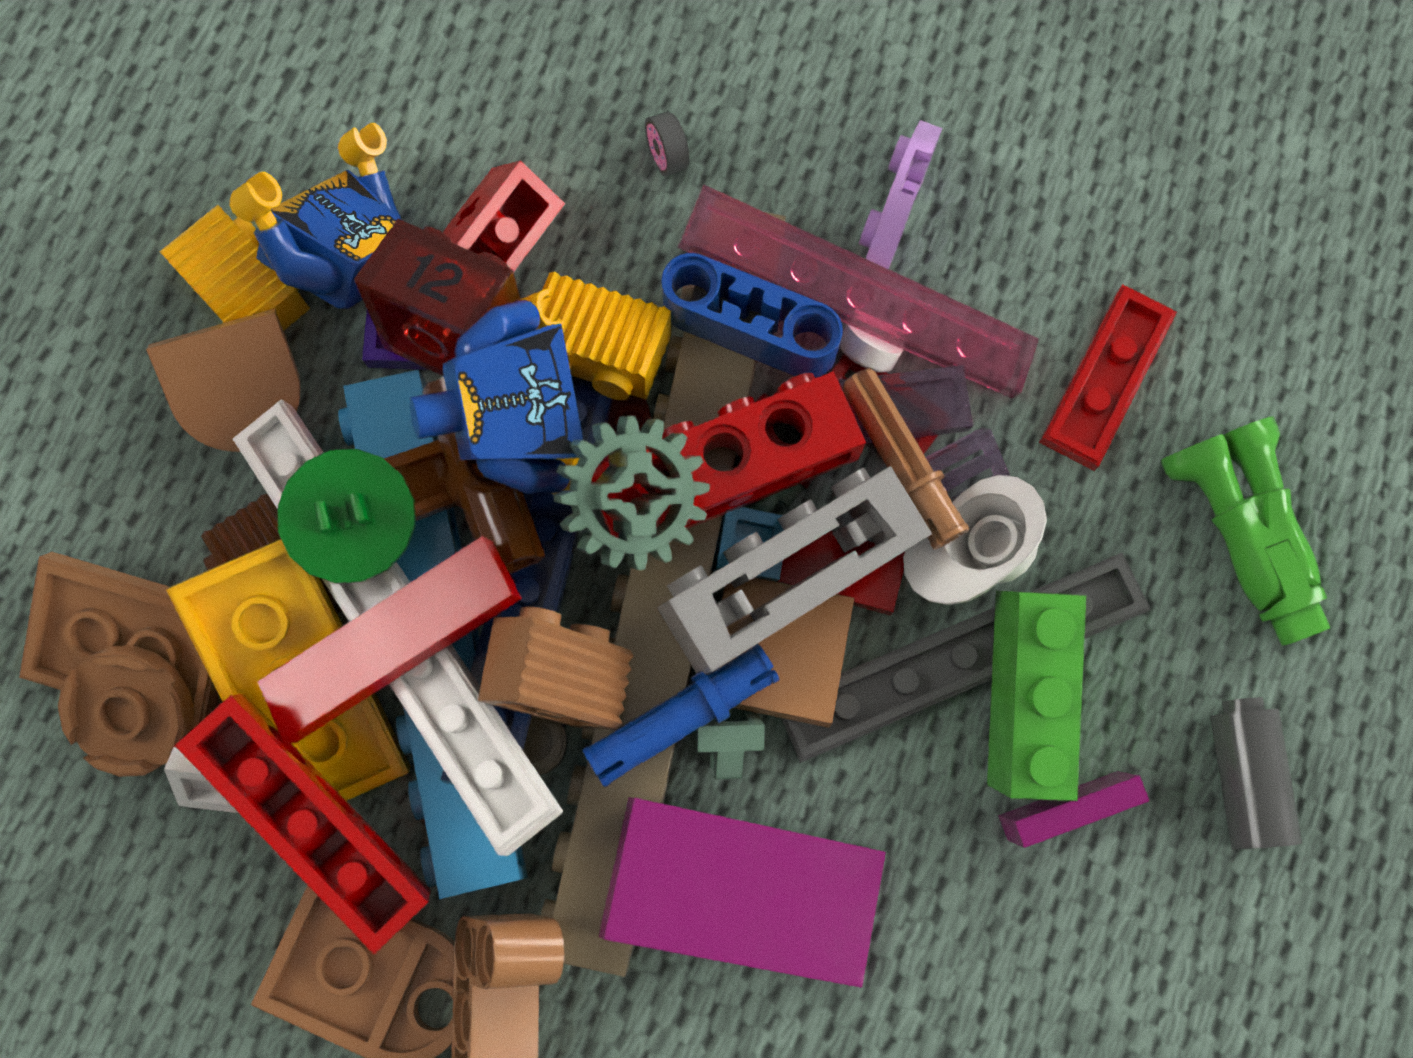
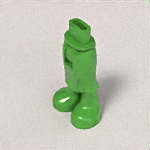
[1160,416,1331,646]

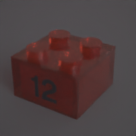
[354,219,520,376]

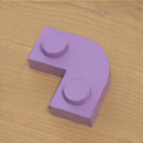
[859,120,942,277]

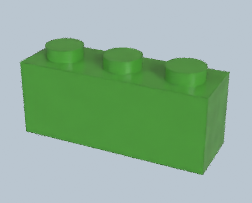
[987,590,1086,801]

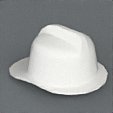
[903,475,1047,605]

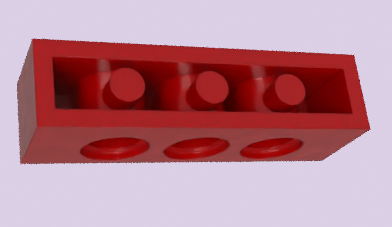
[591,371,866,555]
[174,694,431,954]

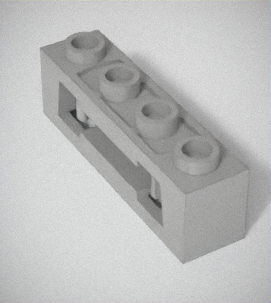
[657,466,932,674]

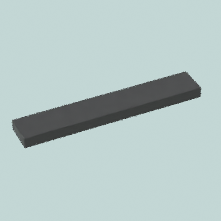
[780,553,1151,763]

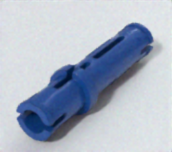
[582,644,780,788]

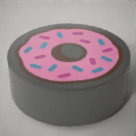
[645,111,689,177]

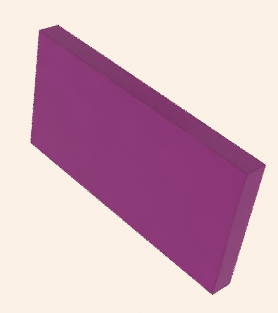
[599,797,886,988]

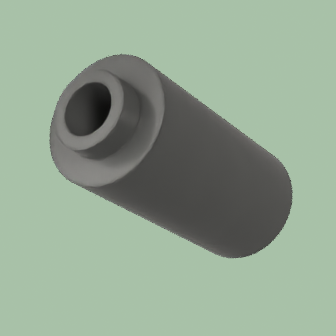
[1210,697,1302,849]

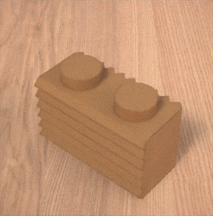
[478,607,634,730]

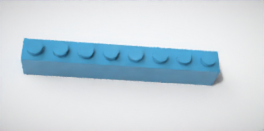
[338,369,528,899]

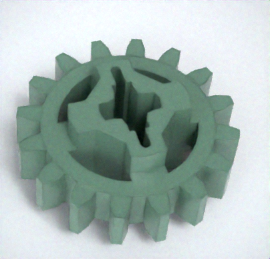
[554,416,710,570]

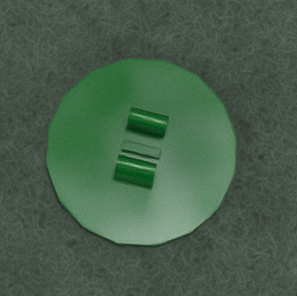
[277,449,416,584]

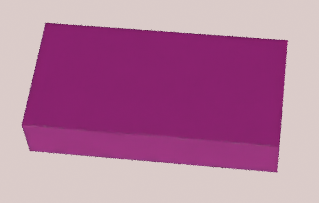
[998,771,1150,848]

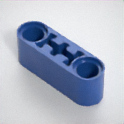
[662,253,843,378]

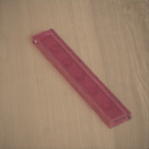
[677,185,1039,398]

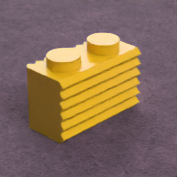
[160,205,310,331]
[542,271,671,400]

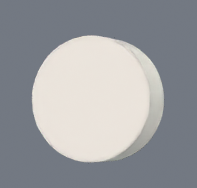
[840,319,903,373]

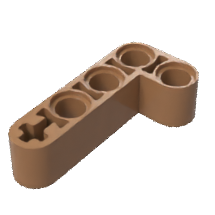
[452,913,564,1058]

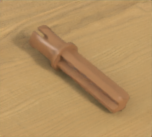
[843,368,970,550]

